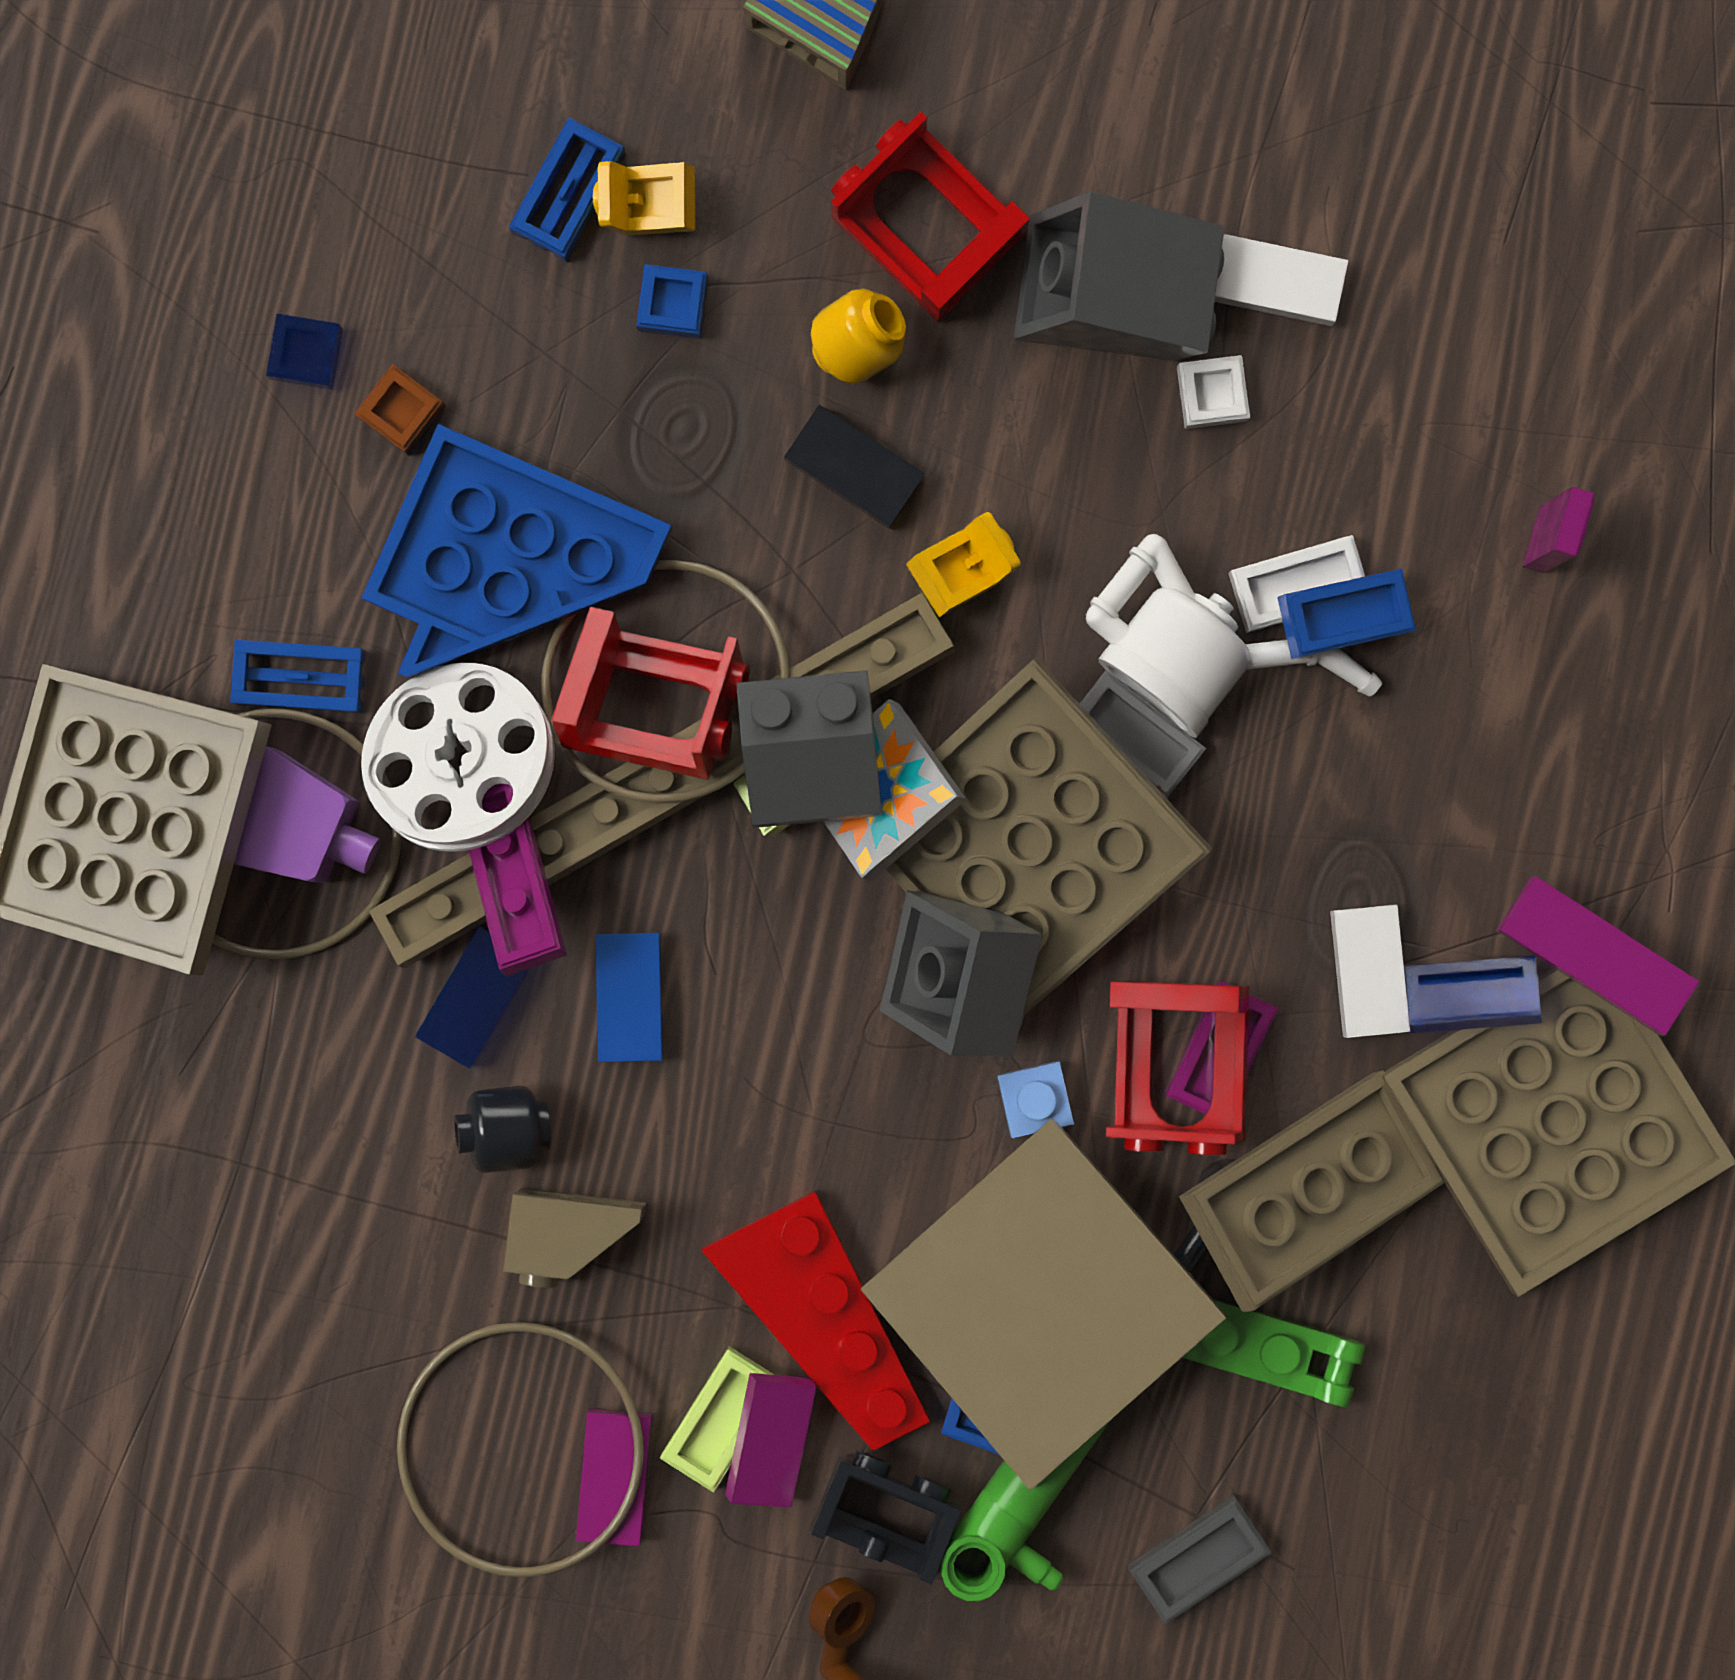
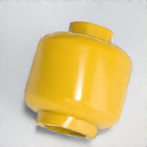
[811,288,906,384]

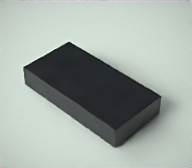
[784,404,925,530]

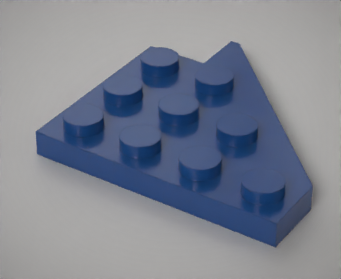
[361,424,673,679]

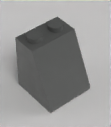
[1014,191,1224,361]

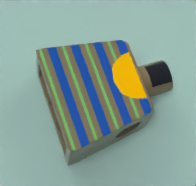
[743,0,885,90]

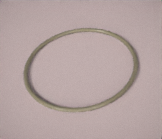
[541,560,790,803]
[213,709,402,959]
[397,1322,644,1577]

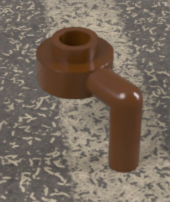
[809,1577,875,1680]

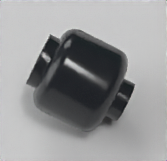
[454,1086,551,1173]

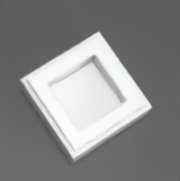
[1177,355,1250,429]

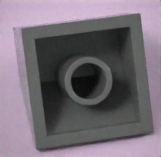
[736,670,882,828]
[880,890,1042,1057]

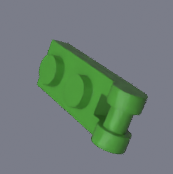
[1182,1296,1367,1408]

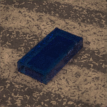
[415,926,530,1069]
[1405,955,1542,1033]

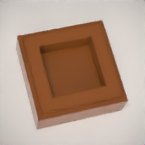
[354,364,446,455]

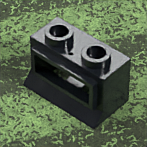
[810,1450,961,1585]

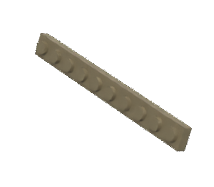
[369,593,955,969]

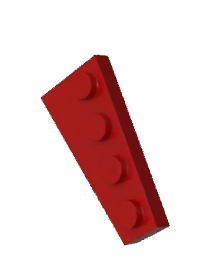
[701,1190,930,1451]

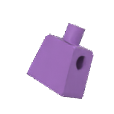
[234,746,381,883]

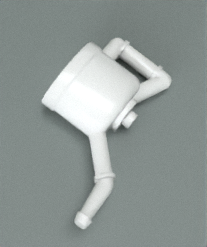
[1086,534,1382,738]

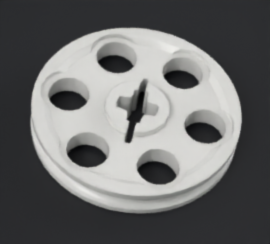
[361,663,555,852]

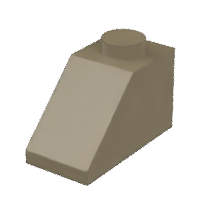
[503,1188,647,1288]

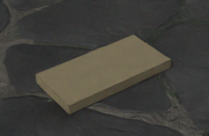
[1179,1070,1445,1312]

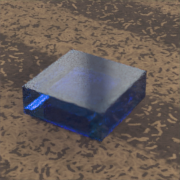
[266,314,343,390]

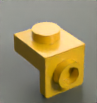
[593,161,695,236]
[906,512,1021,618]

